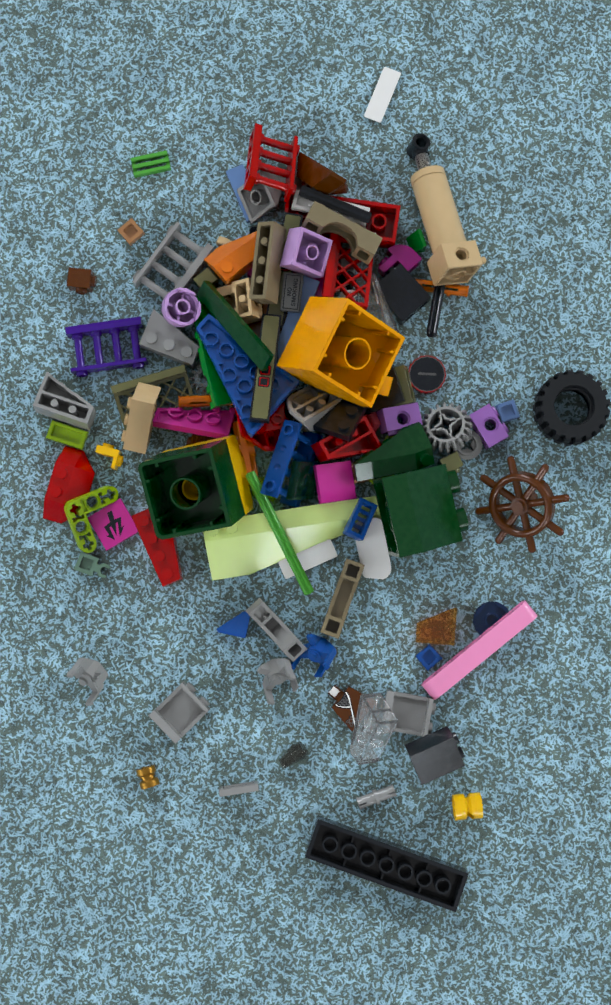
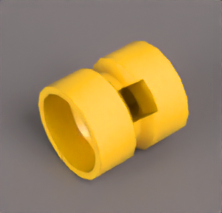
[452,792,483,821]

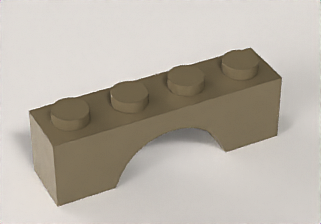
[301,201,382,265]
[320,558,365,639]

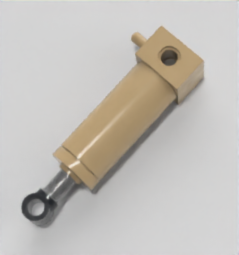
[406,133,486,286]

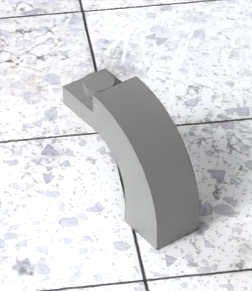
[245,597,307,662]

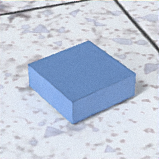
[495,399,520,423]

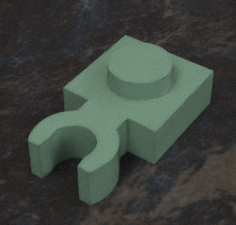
[74,551,111,578]

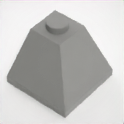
[237,170,282,224]

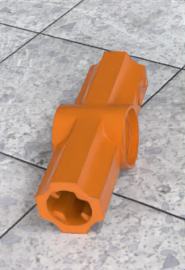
[232,421,259,477]

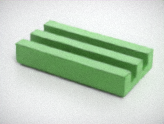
[130,150,171,178]

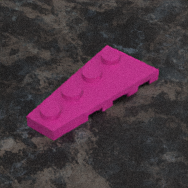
[153,408,236,438]

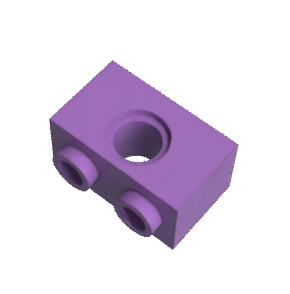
[376,402,423,436]
[470,404,509,450]

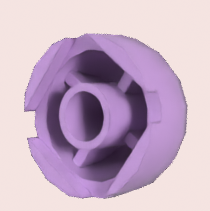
[161,288,201,327]

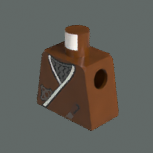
[327,685,376,732]

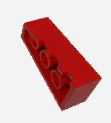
[131,509,183,587]

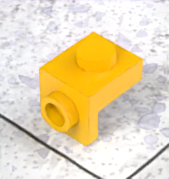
[95,443,124,470]

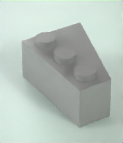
[139,309,199,369]

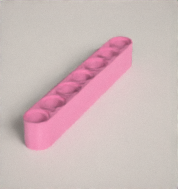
[421,600,538,700]

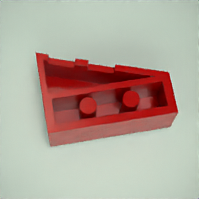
[311,415,381,462]

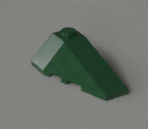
[353,422,434,482]

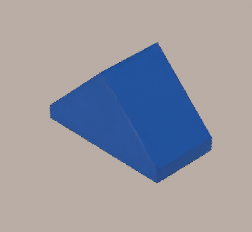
[216,611,251,638]

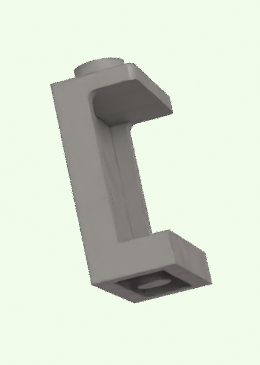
[148,681,210,744]
[380,690,436,737]

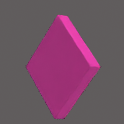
[313,460,357,504]

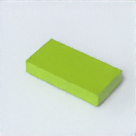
[46,420,89,450]

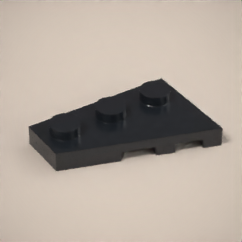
[313,399,368,441]

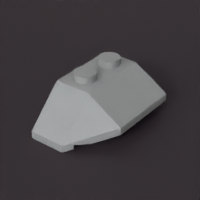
[285,385,342,431]

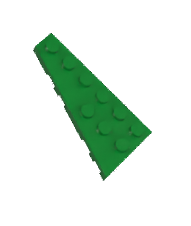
[194,297,233,410]

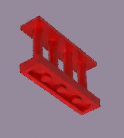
[244,123,300,202]

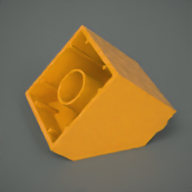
[276,296,405,408]

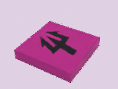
[87,498,138,551]

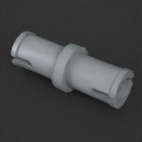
[356,784,397,810]

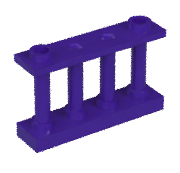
[65,316,149,377]

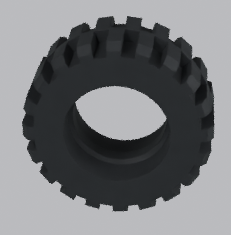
[532,370,611,446]

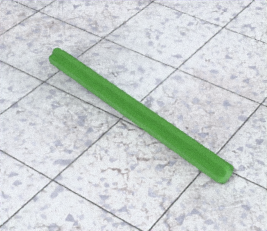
[246,471,314,595]

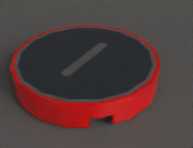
[409,355,446,394]

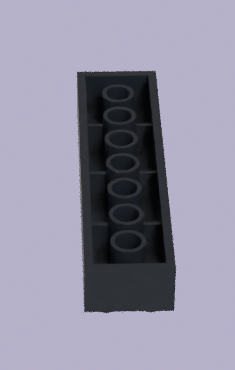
[305,815,469,912]

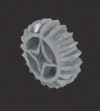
[422,402,473,453]

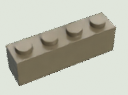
[249,221,286,304]

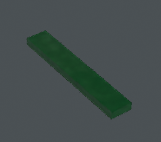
[197,281,274,371]

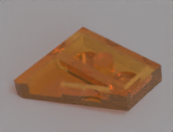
[415,608,457,645]

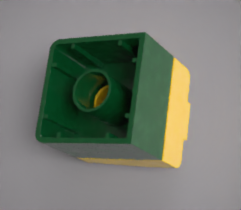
[138,435,253,539]

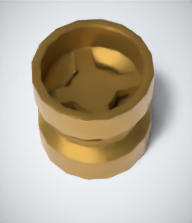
[136,765,160,790]

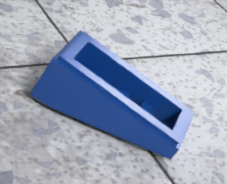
[343,497,378,541]

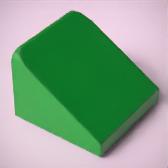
[406,229,427,254]

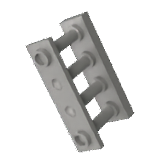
[132,222,214,300]

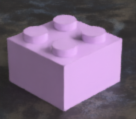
[280,227,333,279]

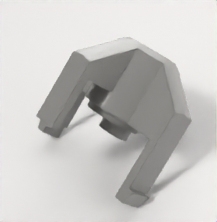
[66,657,108,706]
[257,658,299,705]

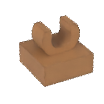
[117,218,145,246]

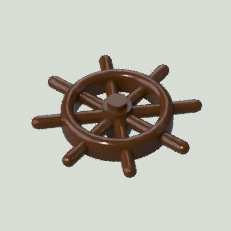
[475,456,570,553]

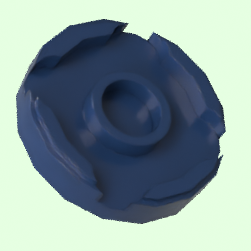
[473,601,509,635]

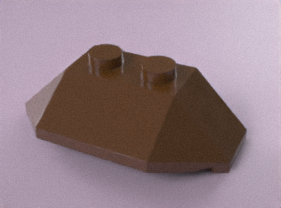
[296,152,349,195]

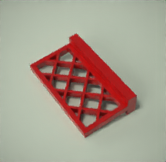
[321,233,373,310]

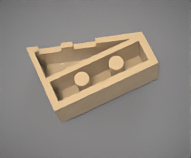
[121,382,161,454]

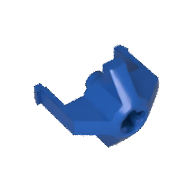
[291,634,337,677]

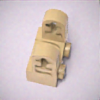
[216,277,263,324]

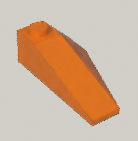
[204,231,257,285]

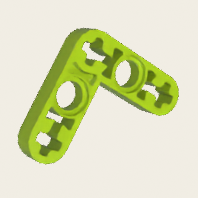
[64,485,119,553]

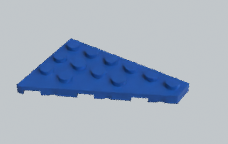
[196,314,299,438]

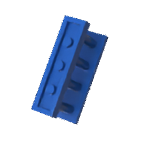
[260,419,323,508]

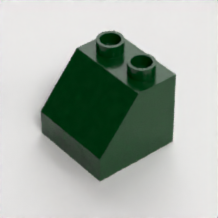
[372,464,469,558]

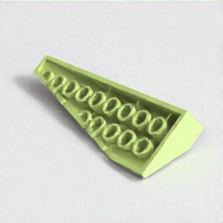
[203,496,381,581]

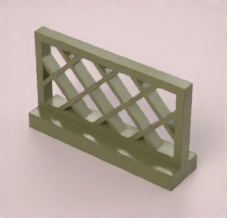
[110,364,198,430]

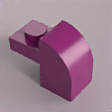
[378,244,422,277]

